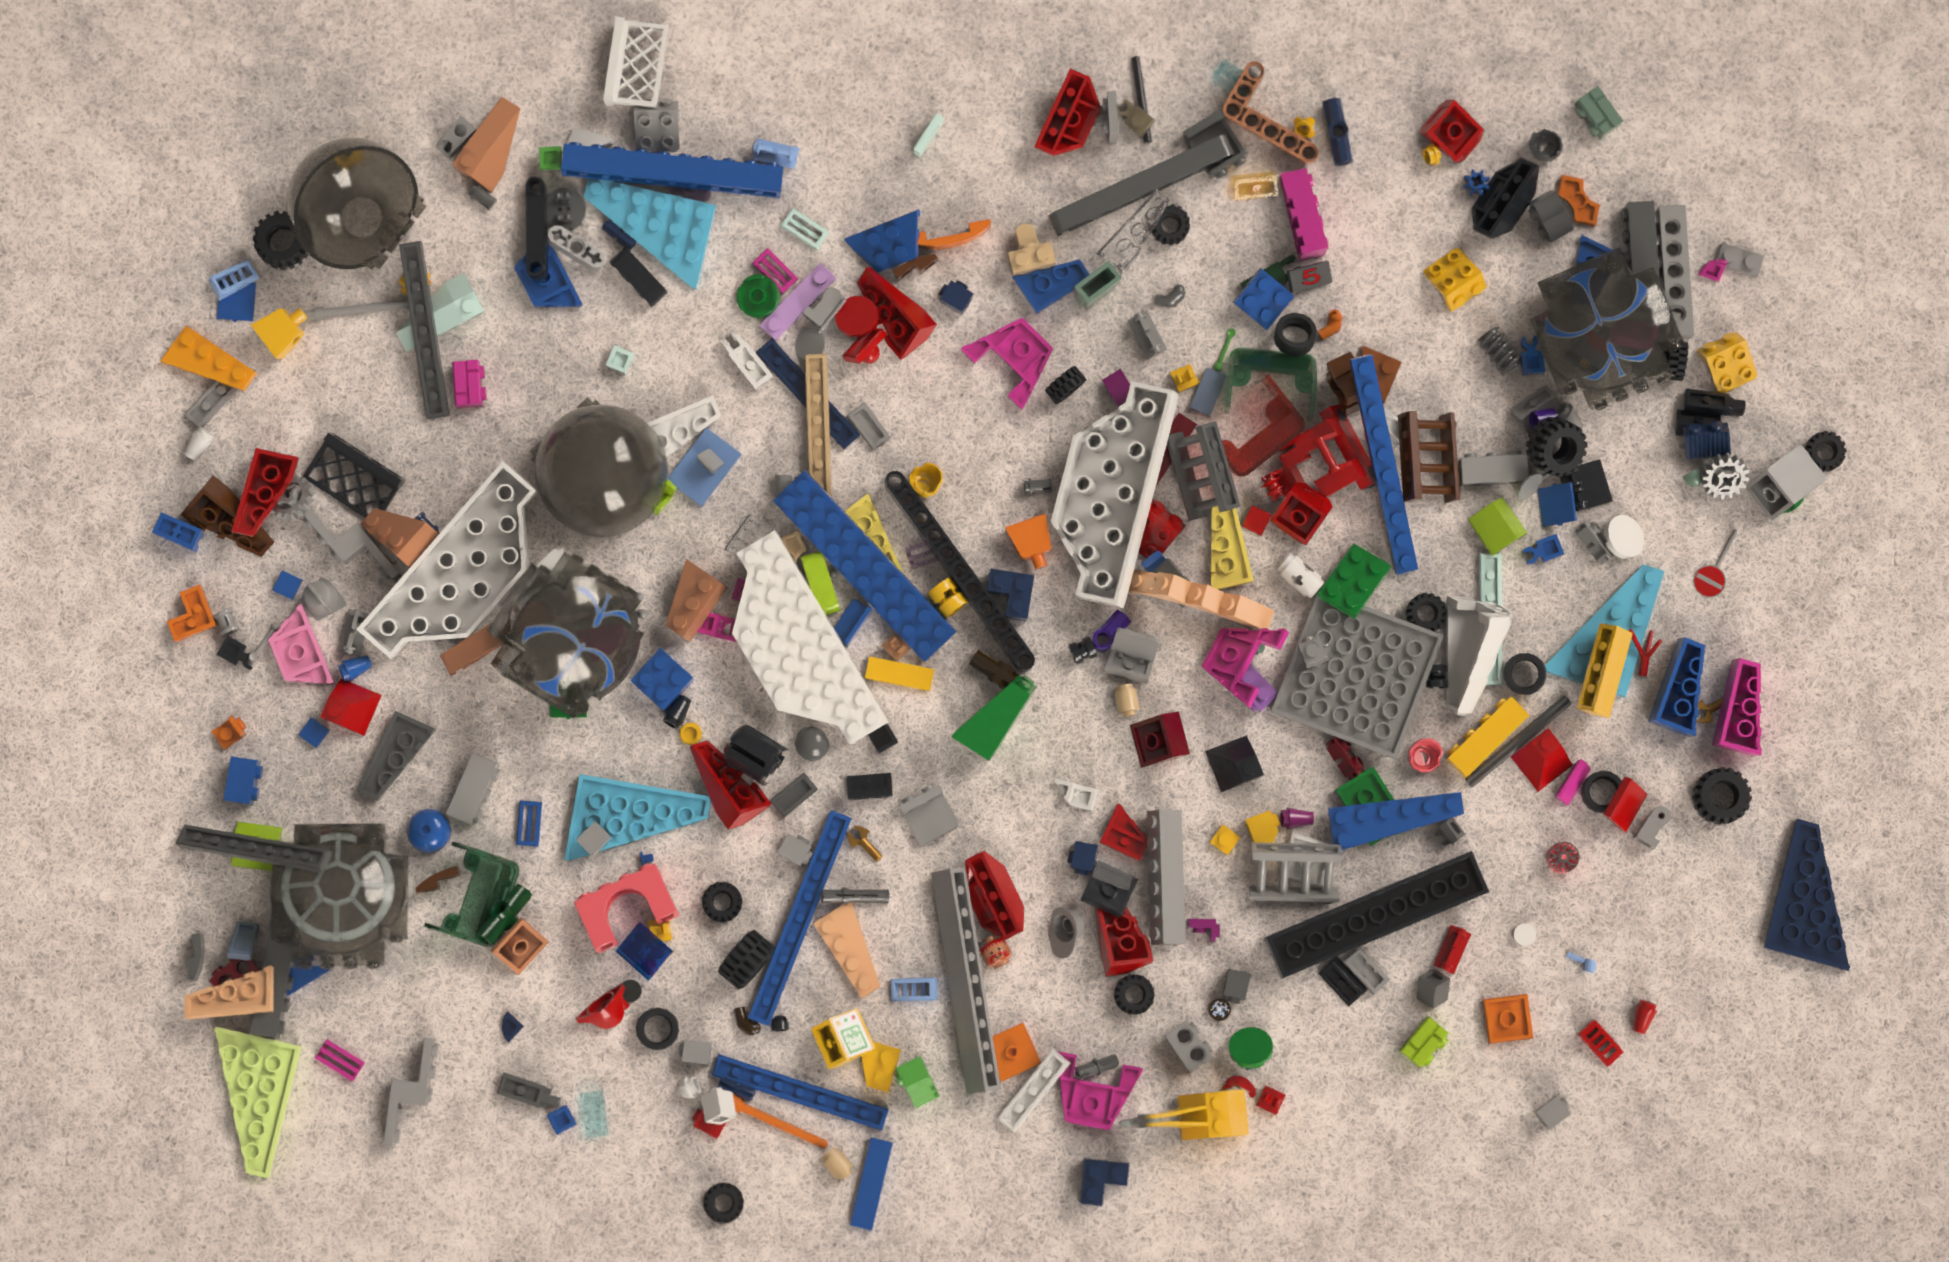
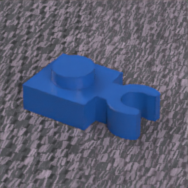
[1520,336,1545,376]
[1522,534,1564,565]

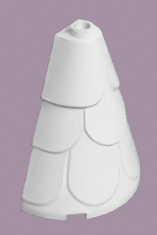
[1445,596,1513,716]

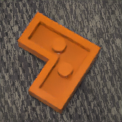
[167,584,217,643]

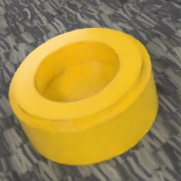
[680,723,702,745]

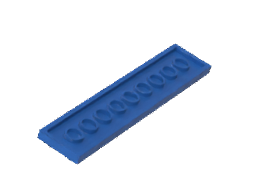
[773,470,957,662]

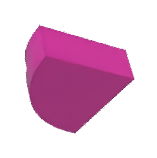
[1698,259,1727,282]

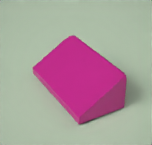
[1555,759,1591,805]

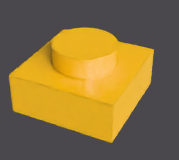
[1209,824,1241,856]

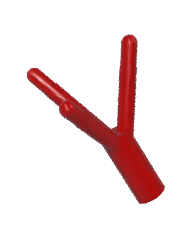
[1629,629,1662,676]

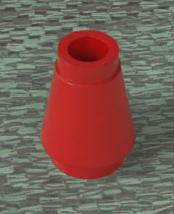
[1632,999,1657,1034]

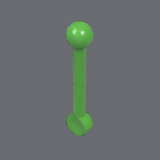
[1213,328,1236,371]

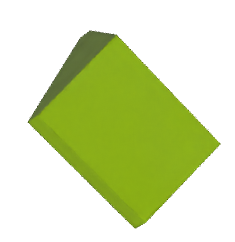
[1467,497,1527,556]
[231,822,283,872]

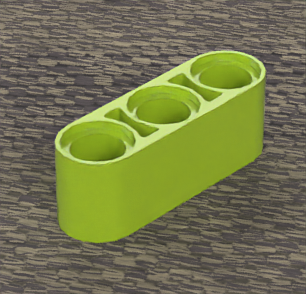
[801,551,841,615]

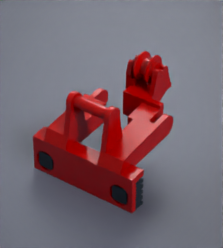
[1261,404,1376,503]

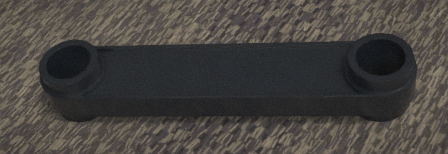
[525,176,548,281]

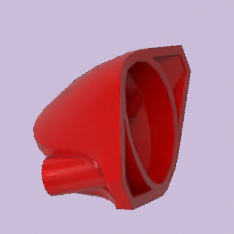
[575,983,629,1029]

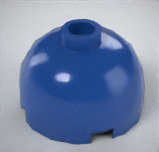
[406,809,452,853]

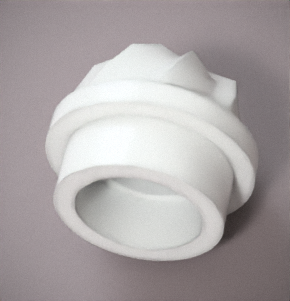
[678,1077,701,1099]

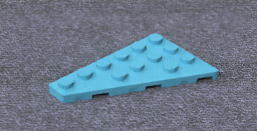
[584,178,717,289]
[1545,564,1664,697]
[564,774,711,861]

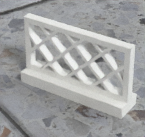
[603,17,669,108]

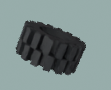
[1150,204,1190,246]
[1663,340,1689,381]
[1045,366,1087,404]
[1804,431,1847,472]
[1406,593,1447,631]
[702,882,742,922]
[1114,974,1155,1015]
[703,1182,744,1224]

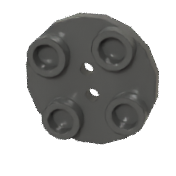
[547,188,586,231]

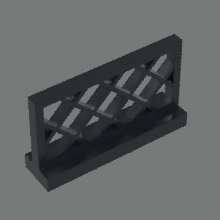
[303,432,406,518]

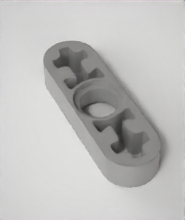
[547,225,605,271]

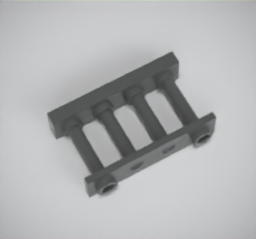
[1167,421,1241,521]

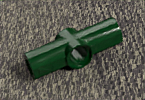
[476,884,532,947]

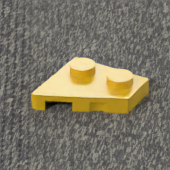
[862,1041,901,1093]

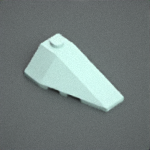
[396,273,484,352]

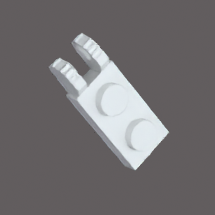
[720,330,773,390]

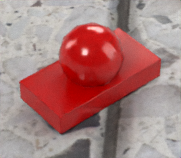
[842,328,887,364]

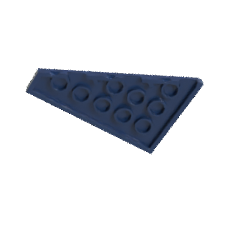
[1763,819,1850,971]

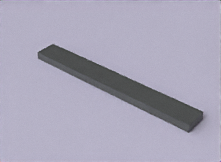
[399,241,450,419]
[175,824,332,873]

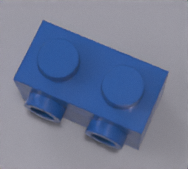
[223,756,263,806]

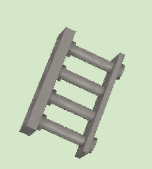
[1249,842,1342,904]

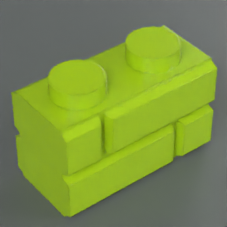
[1399,1016,1449,1068]

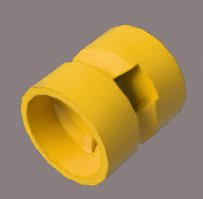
[928,577,969,619]

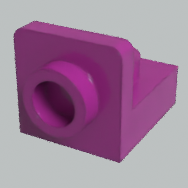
[1188,918,1220,942]

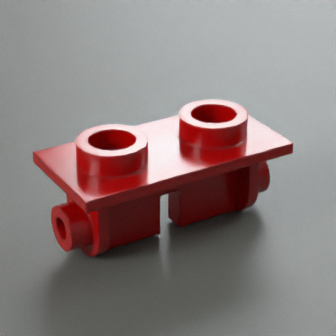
[1433,925,1471,975]

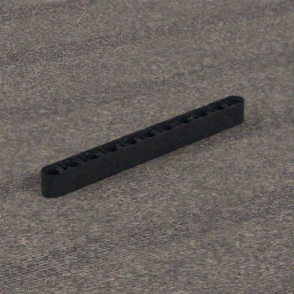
[884,471,1035,672]

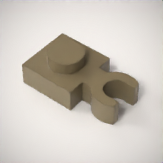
[1117,99,1156,137]

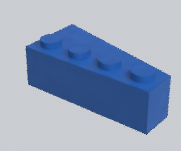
[1648,637,1705,737]

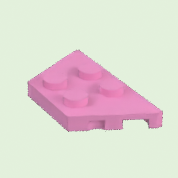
[268,604,334,684]

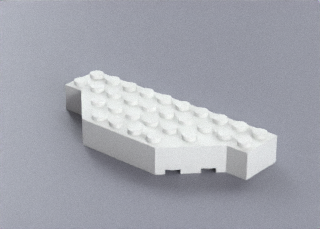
[1051,381,1179,609]
[357,461,539,659]
[732,530,889,745]

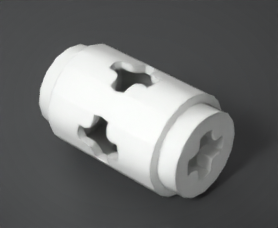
[1277,553,1324,599]

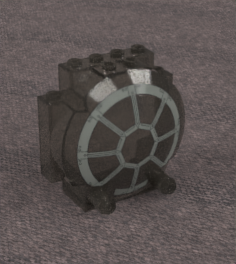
[270,824,409,970]

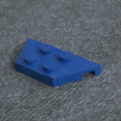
[844,209,920,273]
[514,244,583,308]

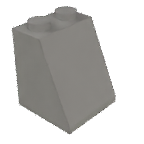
[1746,444,1827,521]

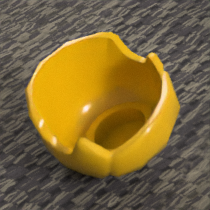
[908,462,943,498]

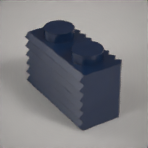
[1683,421,1731,460]

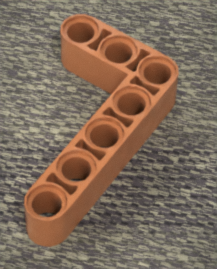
[1222,61,1319,164]
[440,600,556,676]

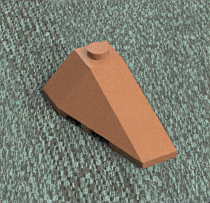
[452,97,521,193]

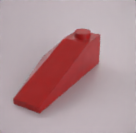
[857,267,937,360]
[232,448,299,537]

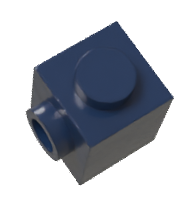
[938,280,974,316]
[1067,841,1098,876]

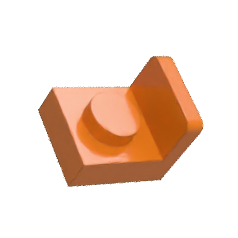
[211,715,247,750]

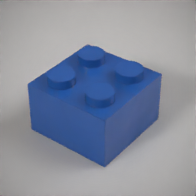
[630,648,695,712]

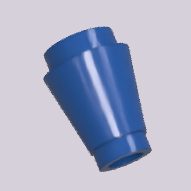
[338,655,373,682]

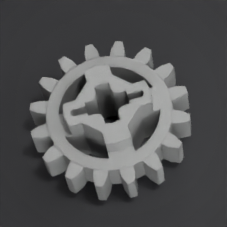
[1700,453,1750,500]
[271,475,315,522]

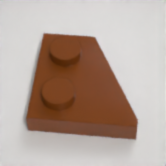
[1361,346,1402,403]

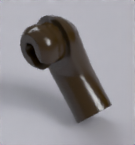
[734,1007,761,1036]

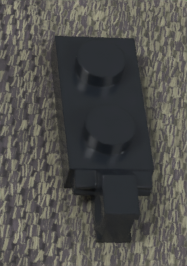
[1684,388,1746,416]

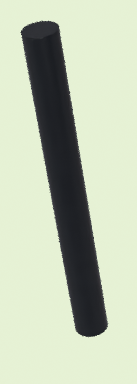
[1131,56,1152,143]

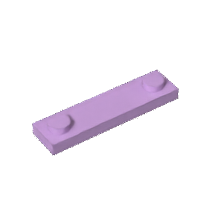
[760,263,836,341]

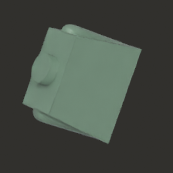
[1074,261,1122,310]

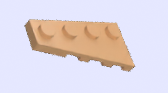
[813,903,881,998]
[184,965,274,1020]

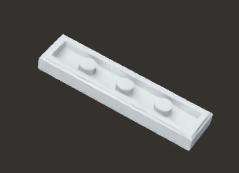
[997,1049,1071,1133]

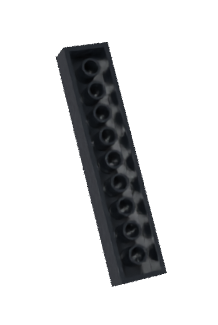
[1264,851,1489,979]

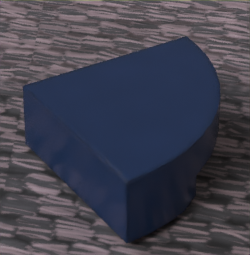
[502,1011,524,1043]

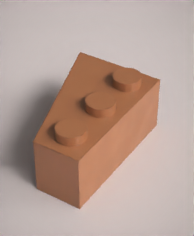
[360,508,439,568]
[665,559,728,642]

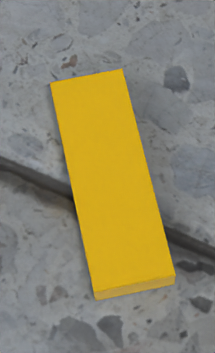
[865,656,934,691]

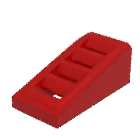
[1576,1019,1624,1067]

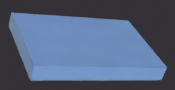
[667,428,742,507]

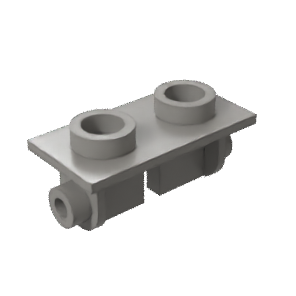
[1128,311,1167,359]
[1575,519,1614,564]
[338,609,369,657]

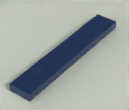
[756,338,860,450]

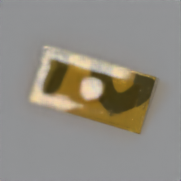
[1232,171,1279,201]

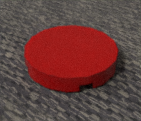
[835,296,879,338]

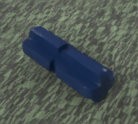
[602,219,636,251]
[717,1077,756,1101]

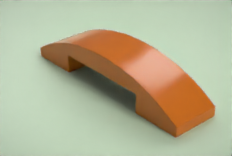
[917,219,991,250]

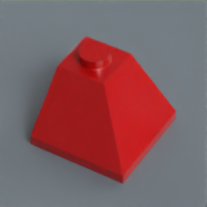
[320,678,382,736]
[1511,728,1573,792]

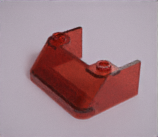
[1196,374,1305,477]

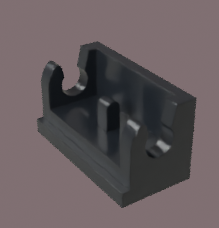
[847,772,893,800]

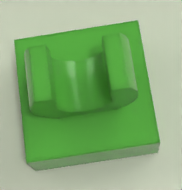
[539,146,562,171]

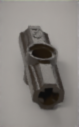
[969,648,1022,689]

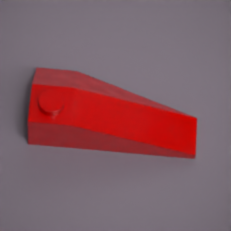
[690,740,771,830]
[1094,906,1154,976]

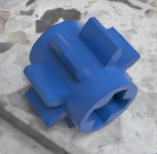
[1463,169,1490,197]

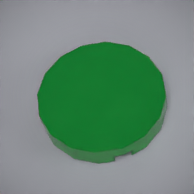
[736,274,780,318]
[1228,1027,1274,1069]

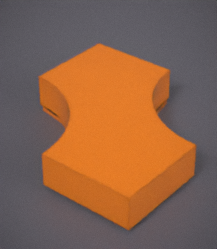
[1557,175,1600,227]

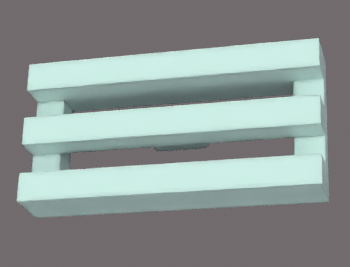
[913,113,944,158]
[781,208,829,250]

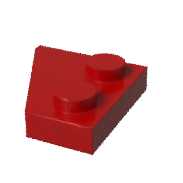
[1099,804,1148,862]

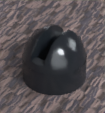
[771,1015,789,1032]

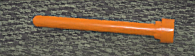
[733,1094,829,1149]

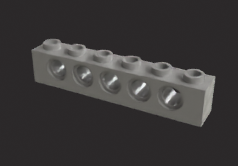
[1655,205,1694,339]

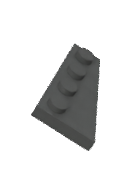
[357,711,436,801]

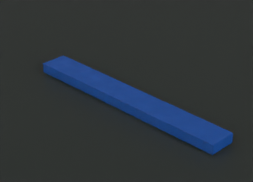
[711,1054,889,1130]

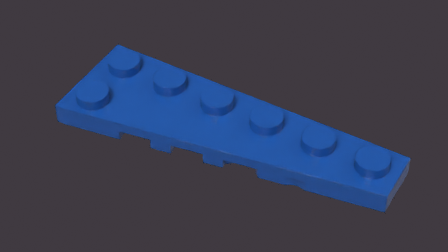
[1328,792,1464,850]

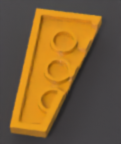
[161,326,257,392]

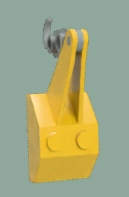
[1119,1089,1249,1140]

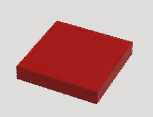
[1604,776,1648,832]

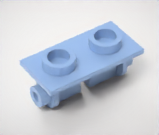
[752,138,799,169]

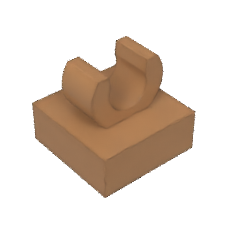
[881,632,911,662]

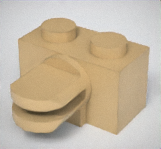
[1008,223,1056,276]

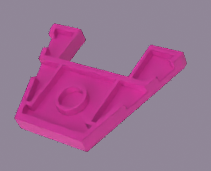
[961,318,1053,410]
[1201,628,1289,708]
[1057,1051,1143,1130]

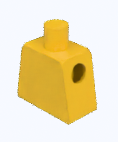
[251,307,308,360]

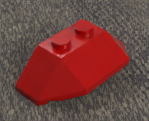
[1034,68,1101,156]
[964,851,1024,941]

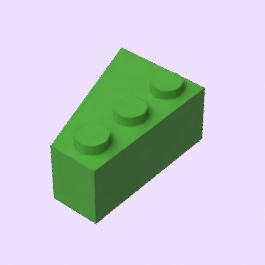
[894,1056,940,1108]

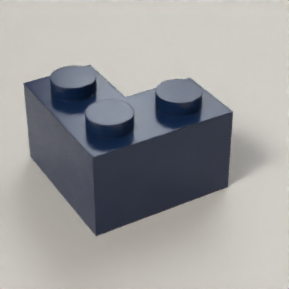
[987,568,1034,622]
[1080,1159,1129,1206]

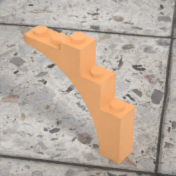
[1128,570,1274,630]

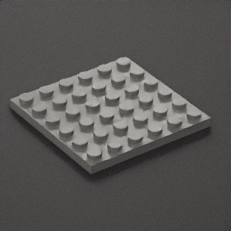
[1271,589,1444,760]

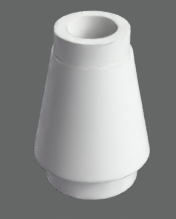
[184,427,214,461]

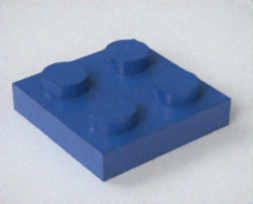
[1233,268,1295,330]

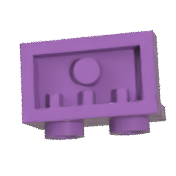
[1241,664,1278,713]

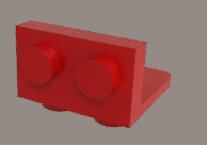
[1138,498,1186,559]

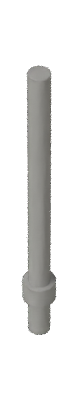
[304,299,409,320]

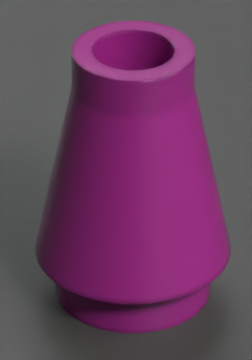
[1280,807,1314,830]

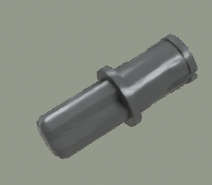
[1074,1054,1119,1081]

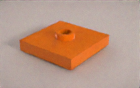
[1482,994,1533,1044]
[993,1023,1041,1082]

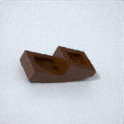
[893,254,938,282]
[415,866,461,894]

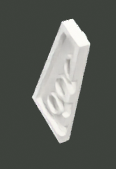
[632,395,722,471]

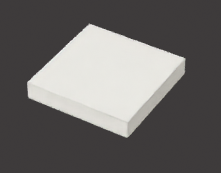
[1288,833,1331,888]

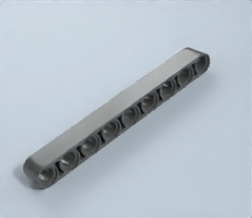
[1048,134,1235,236]

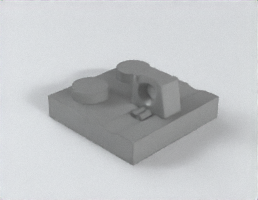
[1095,91,1118,144]

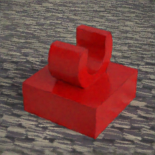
[1256,1085,1286,1115]

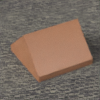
[491,918,549,975]

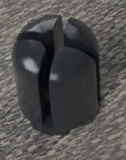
[723,725,788,786]

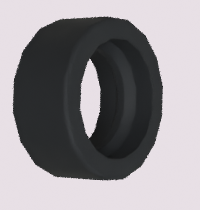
[1274,313,1317,356]
[1503,653,1547,695]
[1581,771,1622,814]
[636,1007,679,1050]

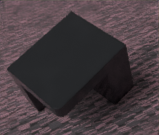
[868,723,898,754]

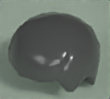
[1529,129,1563,162]
[795,726,829,762]

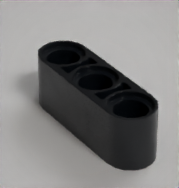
[609,247,668,308]

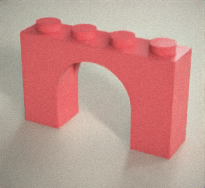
[574,864,680,954]

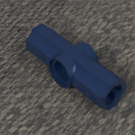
[1322,98,1354,166]

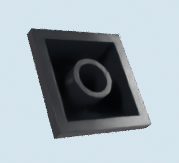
[1205,735,1264,793]

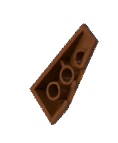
[180,475,274,557]

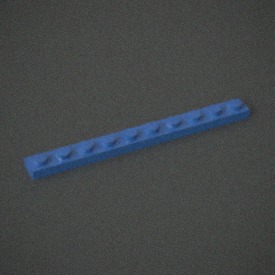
[1349,354,1418,575]
[748,810,852,1026]

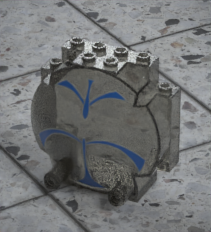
[1530,247,1685,411]
[488,551,644,718]

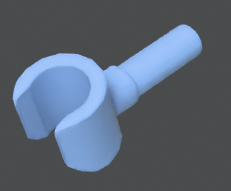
[1566,952,1596,973]

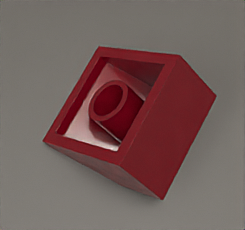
[1130,711,1190,768]

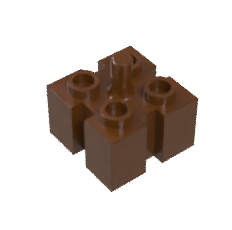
[1326,352,1378,416]

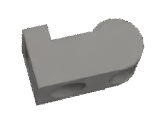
[436,116,477,159]
[803,287,842,328]
[1634,806,1671,850]

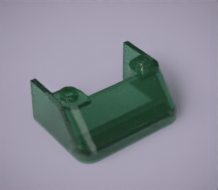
[1224,347,1317,421]
[424,841,519,947]

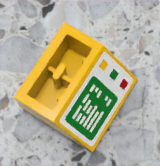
[810,1008,876,1069]

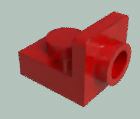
[692,1108,727,1139]

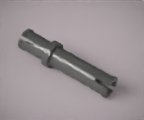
[821,887,890,905]

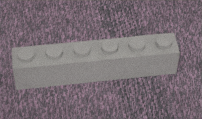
[1146,810,1186,945]

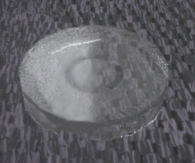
[822,320,858,364]

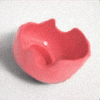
[1408,738,1443,773]

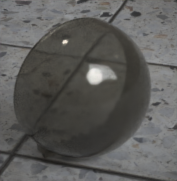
[286,138,427,270]
[530,397,668,538]

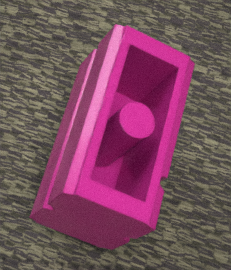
[452,360,487,408]

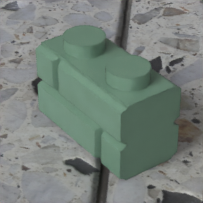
[1574,86,1623,139]

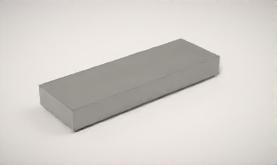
[184,381,238,428]

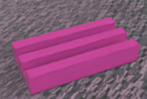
[752,248,798,294]
[315,1039,365,1082]

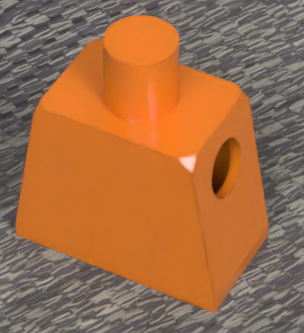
[1005,514,1052,570]

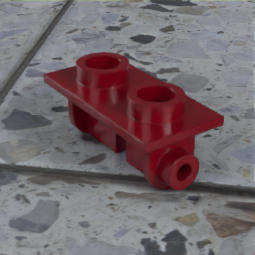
[1326,737,1365,780]

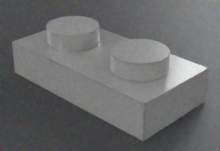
[1717,243,1764,277]

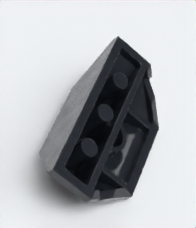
[1472,158,1539,239]

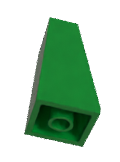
[952,675,1037,761]

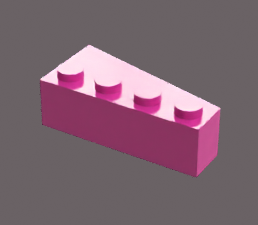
[1279,168,1329,262]
[1712,658,1762,756]

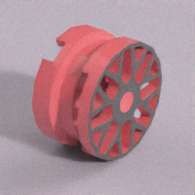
[1546,841,1580,873]

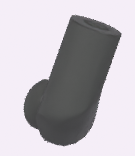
[1155,285,1186,307]

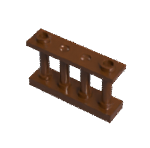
[1398,411,1461,503]

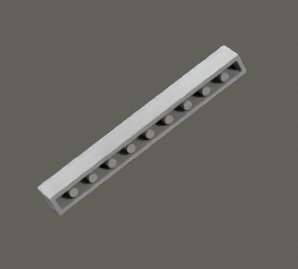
[931,867,1001,1094]

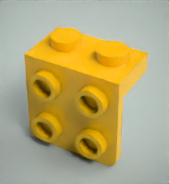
[1423,248,1487,312]
[1697,332,1757,393]

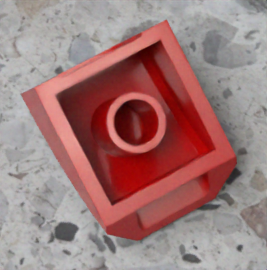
[1420,99,1484,163]
[1270,482,1333,546]

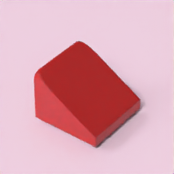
[1242,505,1272,536]

